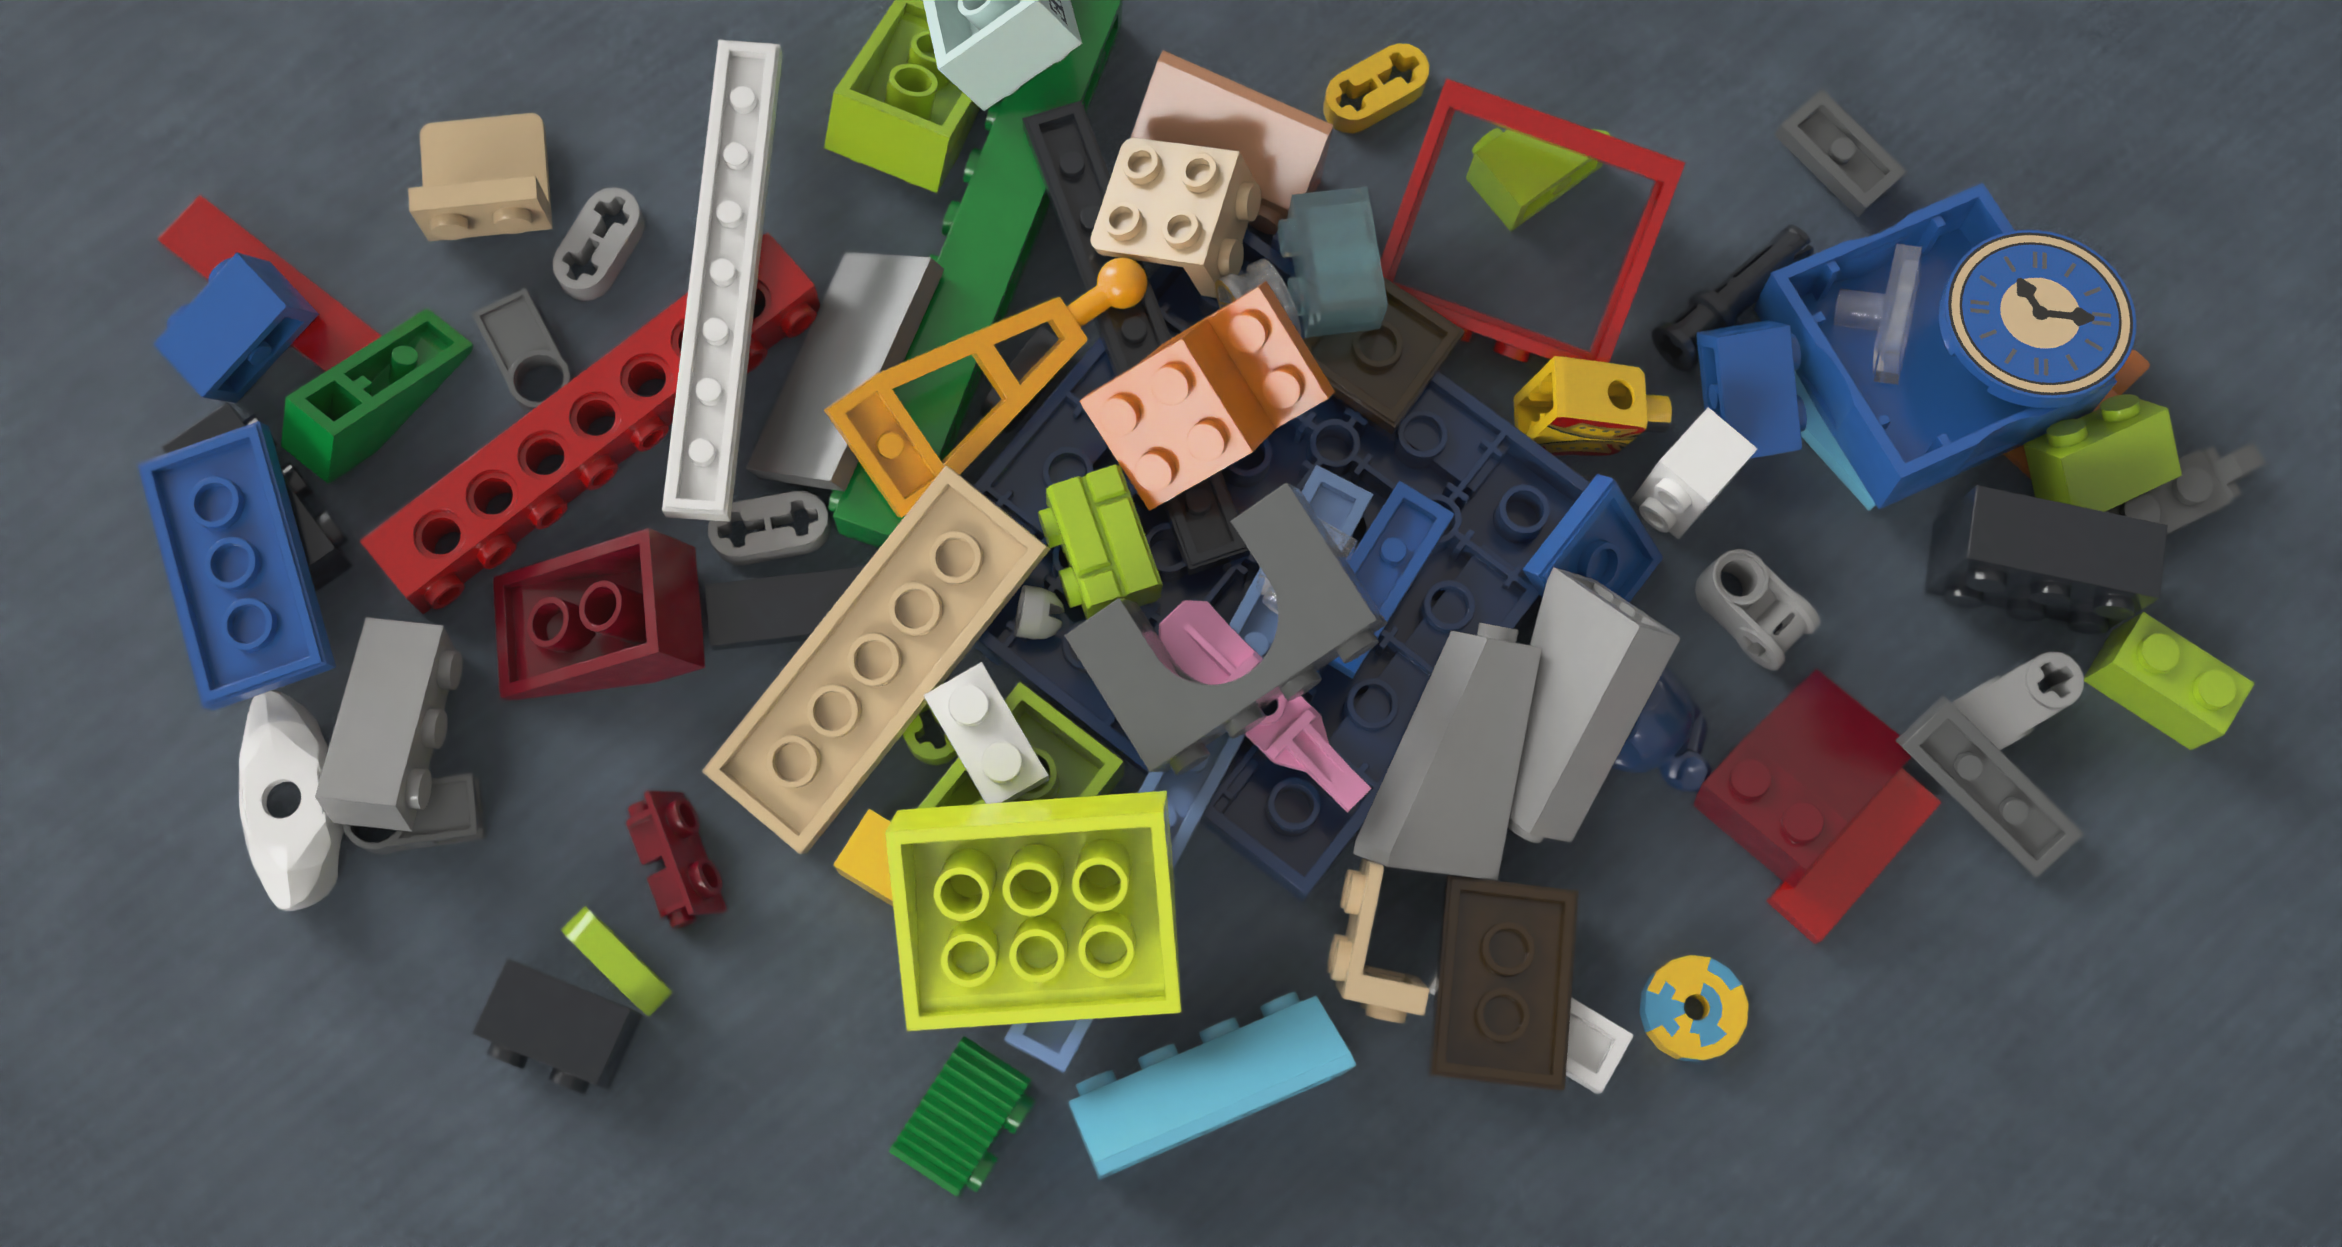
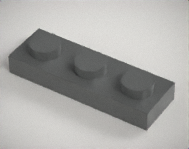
[1896,696,2084,878]

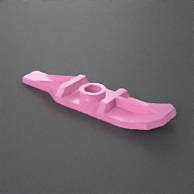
[1159,600,1371,813]

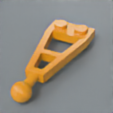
[824,258,1148,518]

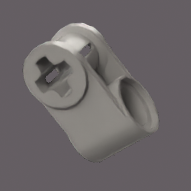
[1695,549,1821,671]
[1951,652,2084,750]

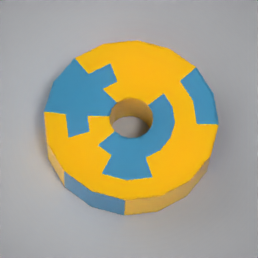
[1639,955,1749,1062]

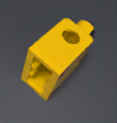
[1513,356,1672,455]

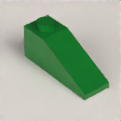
[281,308,473,484]

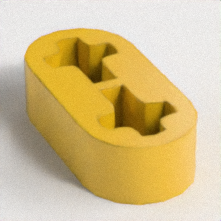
[1323,43,1429,133]

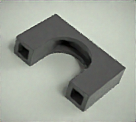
[1064,482,1388,776]

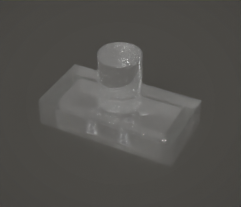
[1834,244,1922,384]

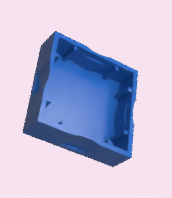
[1754,183,2117,510]

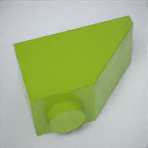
[1465,127,1611,232]

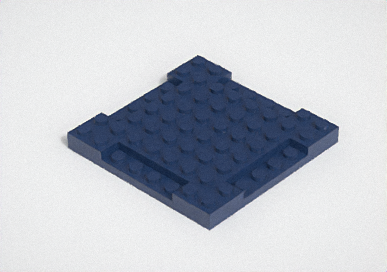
[973,229,1590,903]

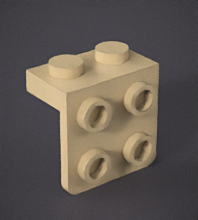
[408,113,553,242]
[1090,138,1261,299]
[1327,858,1430,1023]

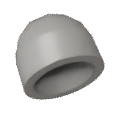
[1014,585,1064,640]

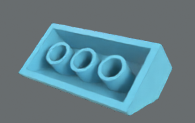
[1068,991,1356,1180]

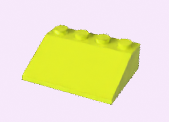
[885,791,1181,1031]

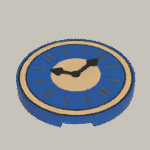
[1939,230,2136,408]

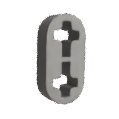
[553,187,645,301]
[708,491,831,565]

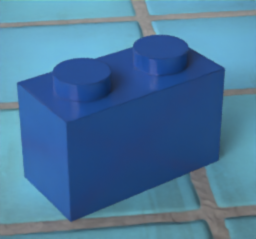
[153,252,319,403]
[1696,320,1807,459]

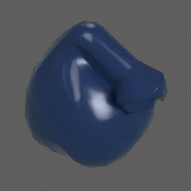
[1612,666,1711,792]

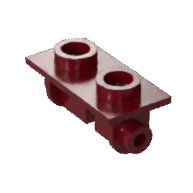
[625,790,728,930]

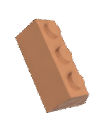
[1131,50,1334,238]

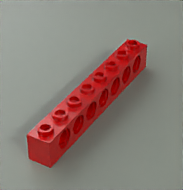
[360,232,821,615]

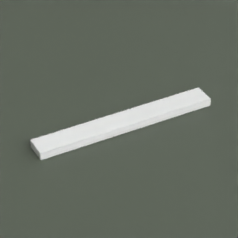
[662,40,783,522]

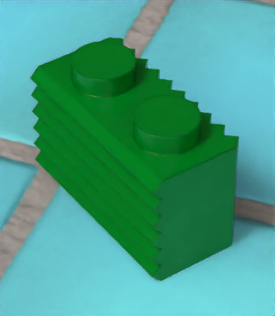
[888,1036,1036,1198]

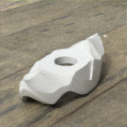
[239,690,344,911]

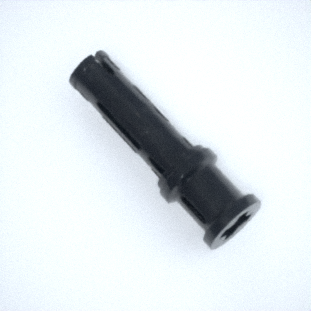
[1651,225,1814,371]

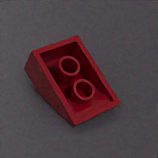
[493,528,706,701]
[1693,668,1912,888]

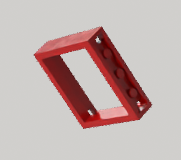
[1376,78,1686,363]

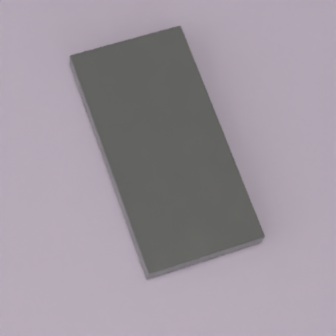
[746,252,944,491]

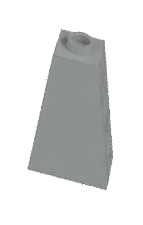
[1508,567,1681,843]
[1353,623,1542,881]

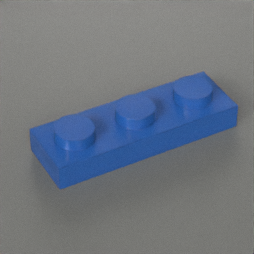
[1328,481,1454,679]

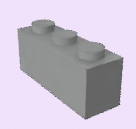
[315,618,463,831]

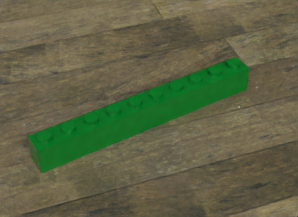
[828,0,1122,548]

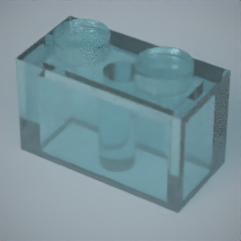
[1278,186,1388,337]

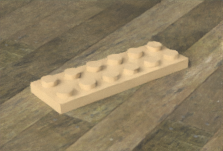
[702,466,1050,854]

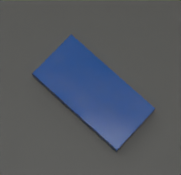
[137,421,336,711]

